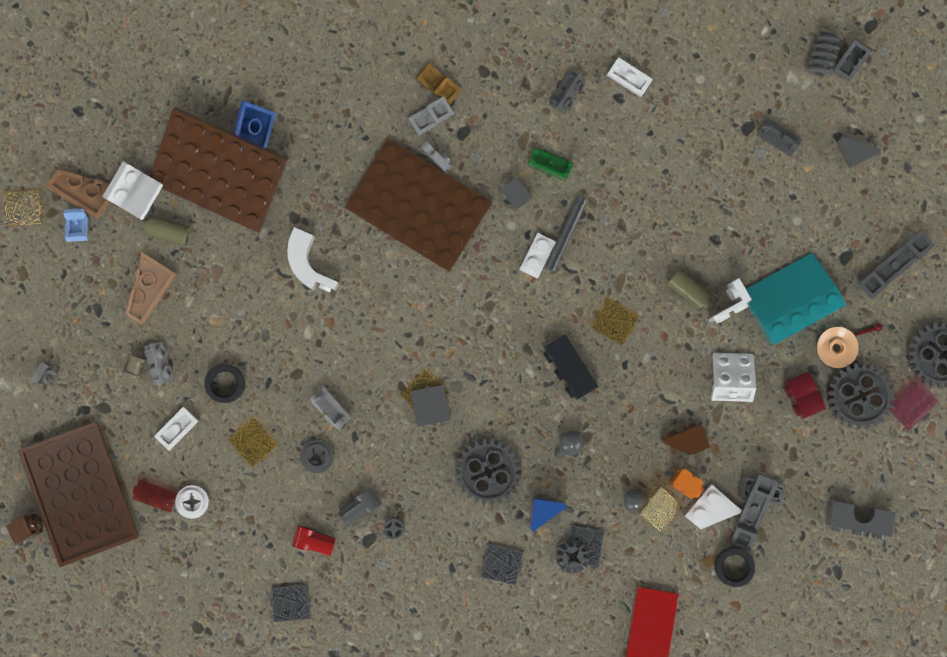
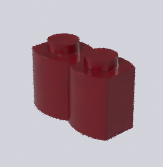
[783,371,826,419]

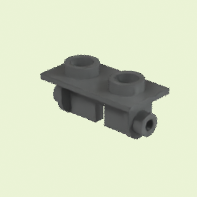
[550,70,586,114]
[757,118,802,157]

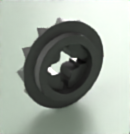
[301,440,334,473]
[556,540,590,574]

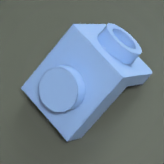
[63,208,89,242]

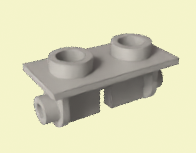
[143,342,174,386]
[310,386,351,430]

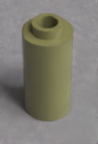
[143,215,192,246]
[667,268,712,310]

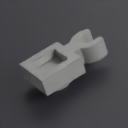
[421,141,451,174]

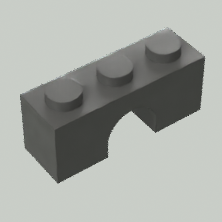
[826,500,896,540]

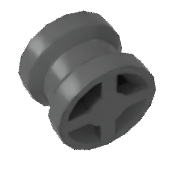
[383,518,405,539]

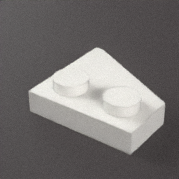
[684,484,742,529]

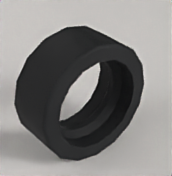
[204,364,245,403]
[714,547,755,587]

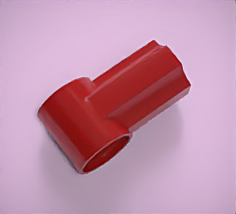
[292,526,336,556]

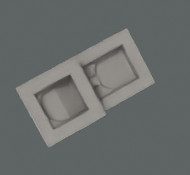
[408,96,454,137]

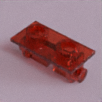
[132,479,178,513]

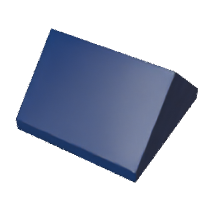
[234,101,276,148]
[529,497,567,532]

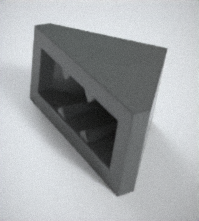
[833,38,873,81]
[837,136,881,169]

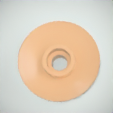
[817,327,859,368]

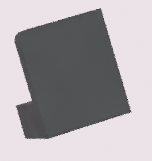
[501,177,532,211]

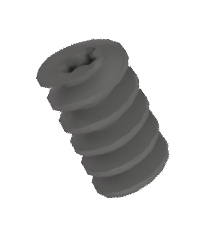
[806,30,843,77]

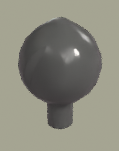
[554,430,584,460]
[624,489,656,516]

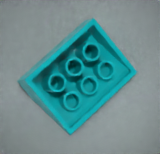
[746,253,846,346]

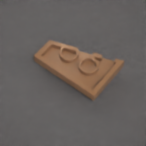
[46,169,111,221]
[125,252,177,326]

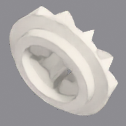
[175,485,209,519]

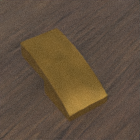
[415,63,462,105]

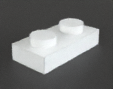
[607,57,653,97]
[519,233,556,279]
[154,407,199,451]

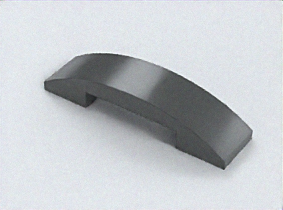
[858,230,936,300]
[730,473,779,552]

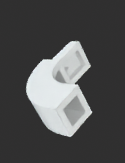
[287,227,339,292]

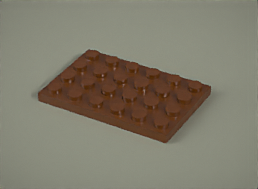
[149,107,288,233]
[345,139,492,272]
[18,421,139,567]

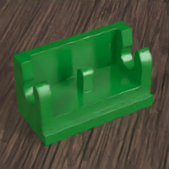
[528,147,573,182]

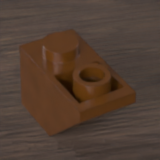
[660,422,711,455]
[6,514,42,545]

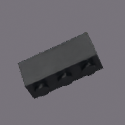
[543,334,598,400]

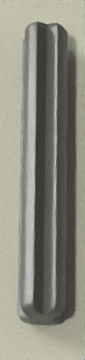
[545,196,588,272]

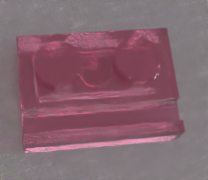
[887,380,939,430]

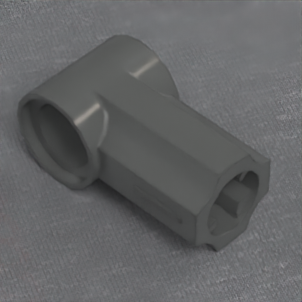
[338,487,381,527]

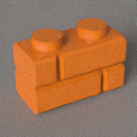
[668,468,704,499]

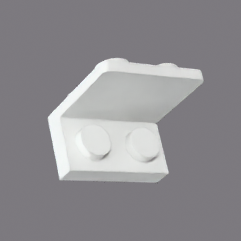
[102,161,163,220]
[709,278,752,324]
[711,353,756,402]

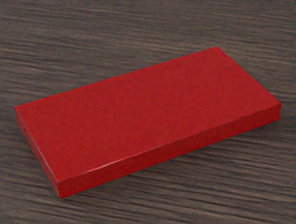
[625,586,679,657]

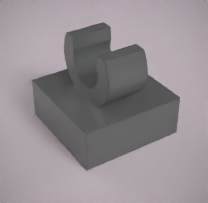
[31,361,58,386]

